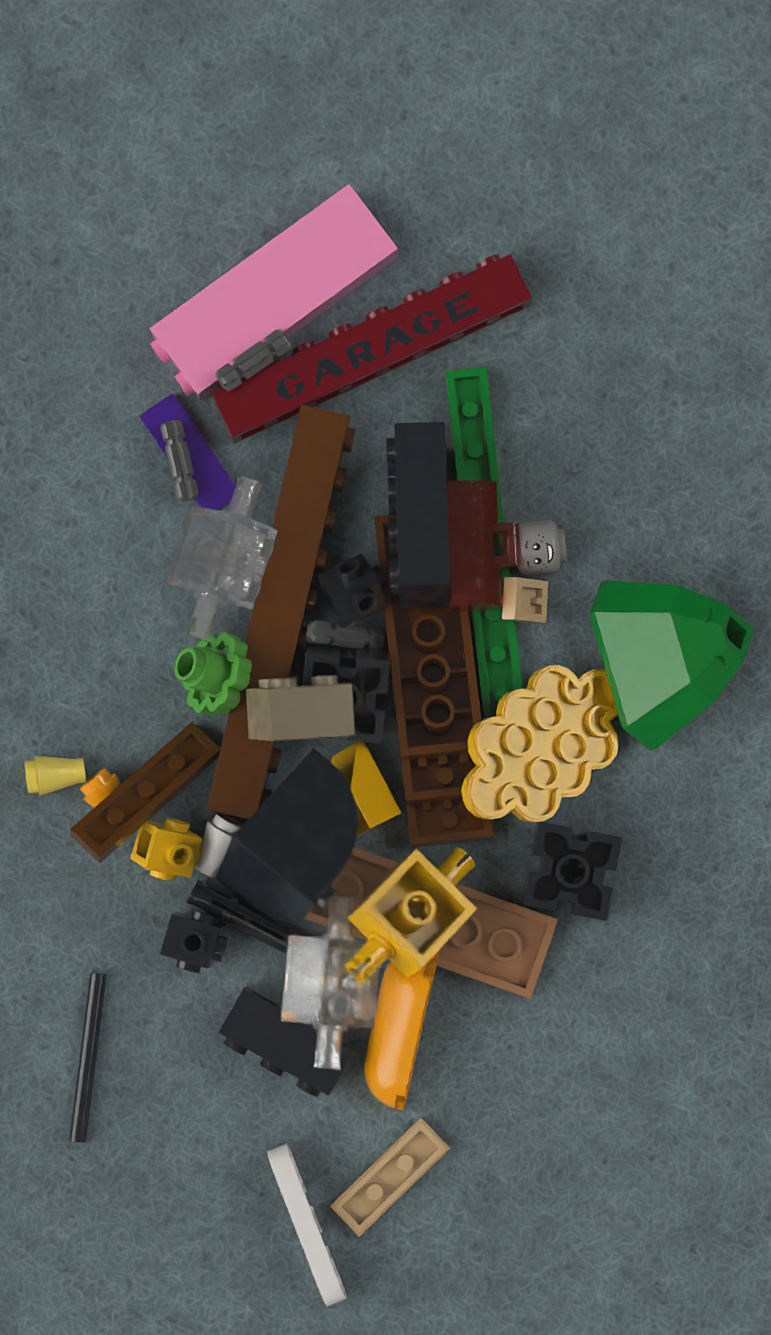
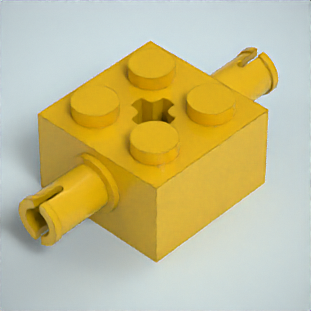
[345,847,477,983]

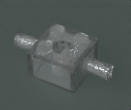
[166,476,278,642]
[281,896,381,1069]

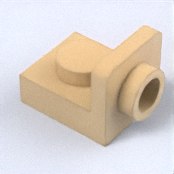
[502,577,549,623]

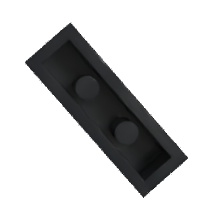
[218,987,354,1097]

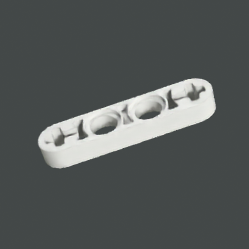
[267,1143,347,1307]

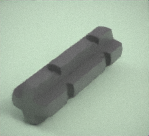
[215,329,291,392]
[160,420,199,501]
[306,621,385,651]

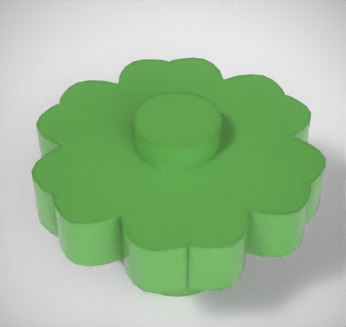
[174,632,252,717]

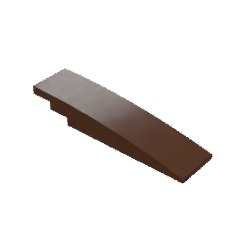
[374,507,494,848]

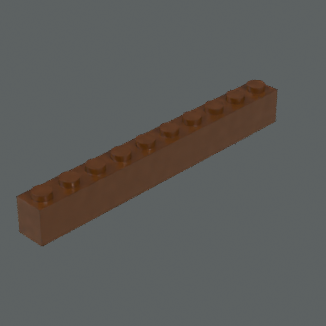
[207,405,356,819]

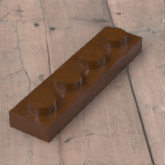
[70,722,221,863]

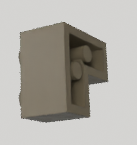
[246,675,355,741]

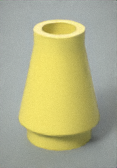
[24,755,86,797]

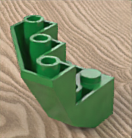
[589,580,754,751]

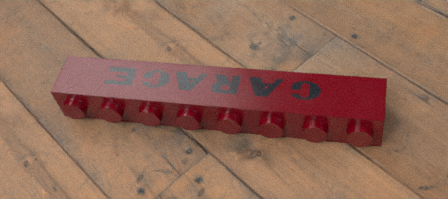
[211,254,532,444]

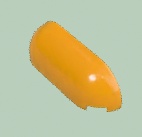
[364,949,440,1111]

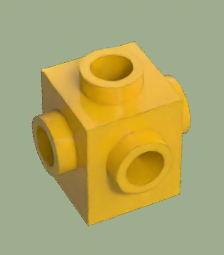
[130,817,202,881]

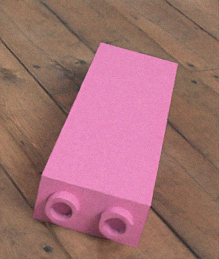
[150,184,398,401]

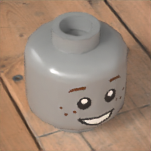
[506,520,567,575]

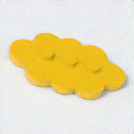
[462,665,619,823]

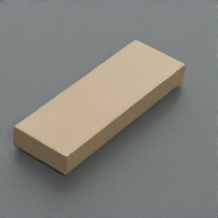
[330,1117,450,1237]

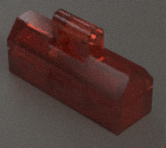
[447,480,521,612]

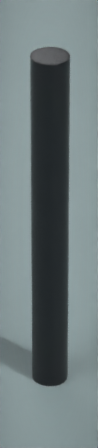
[69,973,107,1143]

